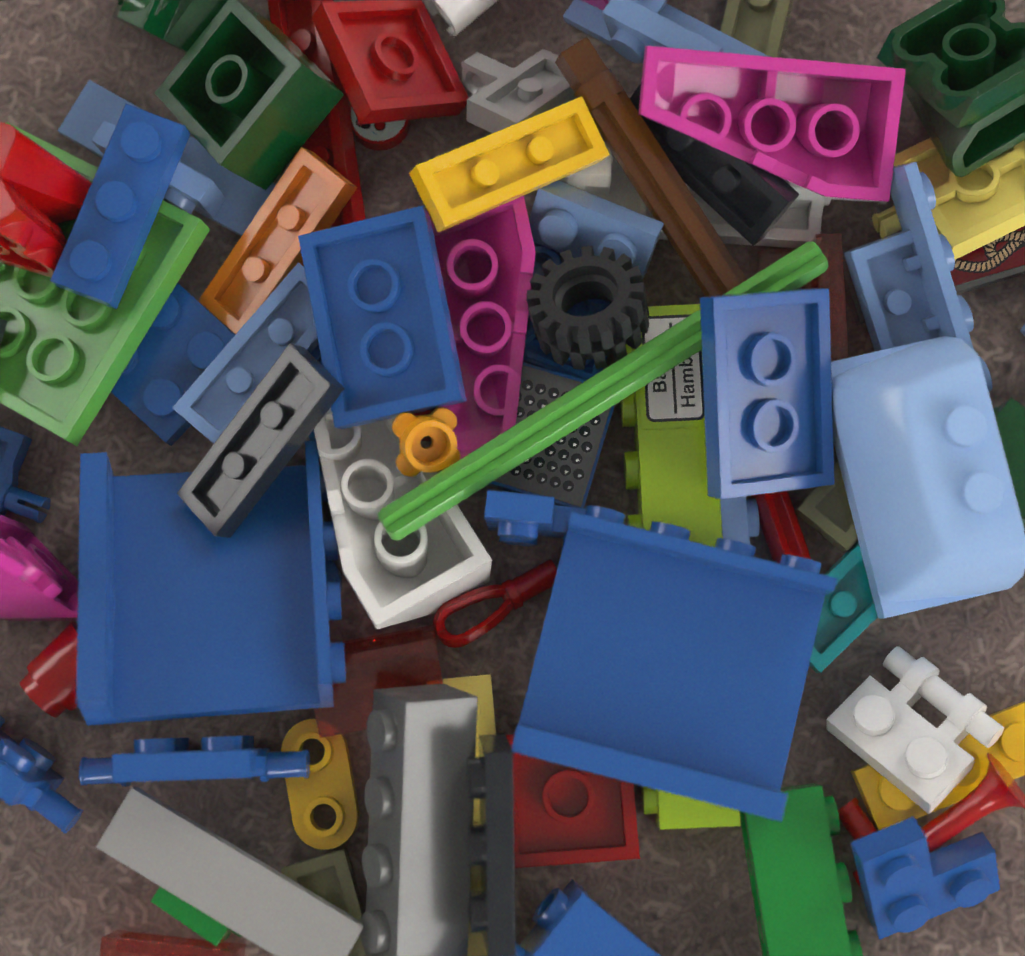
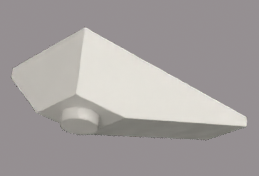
[314,407,492,629]

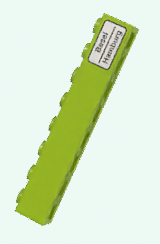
[620,304,741,830]

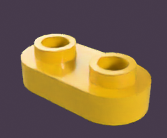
[281,719,360,850]

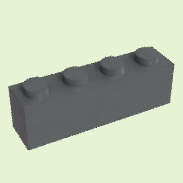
[360,684,478,956]

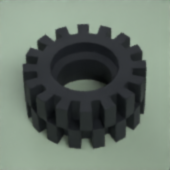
[527,246,650,370]

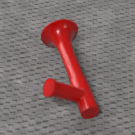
[838,753,1025,888]

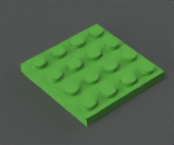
[0,122,210,447]

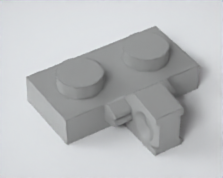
[461,49,576,134]

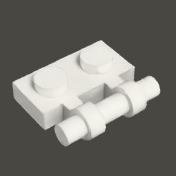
[826,646,1004,814]

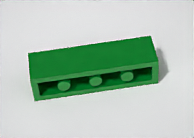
[740,783,863,956]

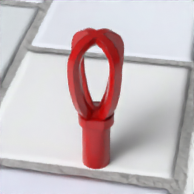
[433,559,557,648]

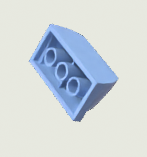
[831,336,1025,619]

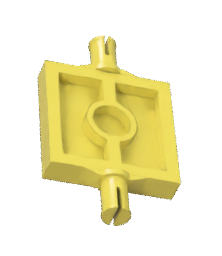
[872,138,1025,260]

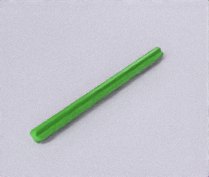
[378,241,828,540]

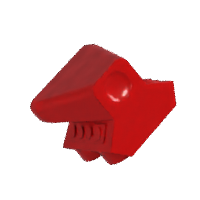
[0,122,92,277]

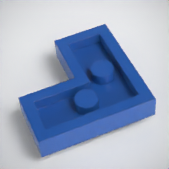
[484,490,586,546]
[851,816,1000,940]

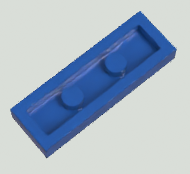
[50,104,191,309]

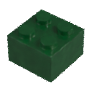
[155,0,344,191]

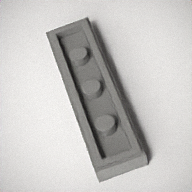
[96,787,365,956]

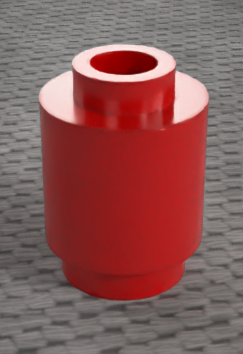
[19,621,78,718]

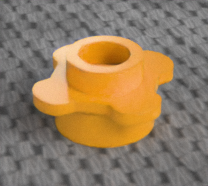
[392,407,460,477]

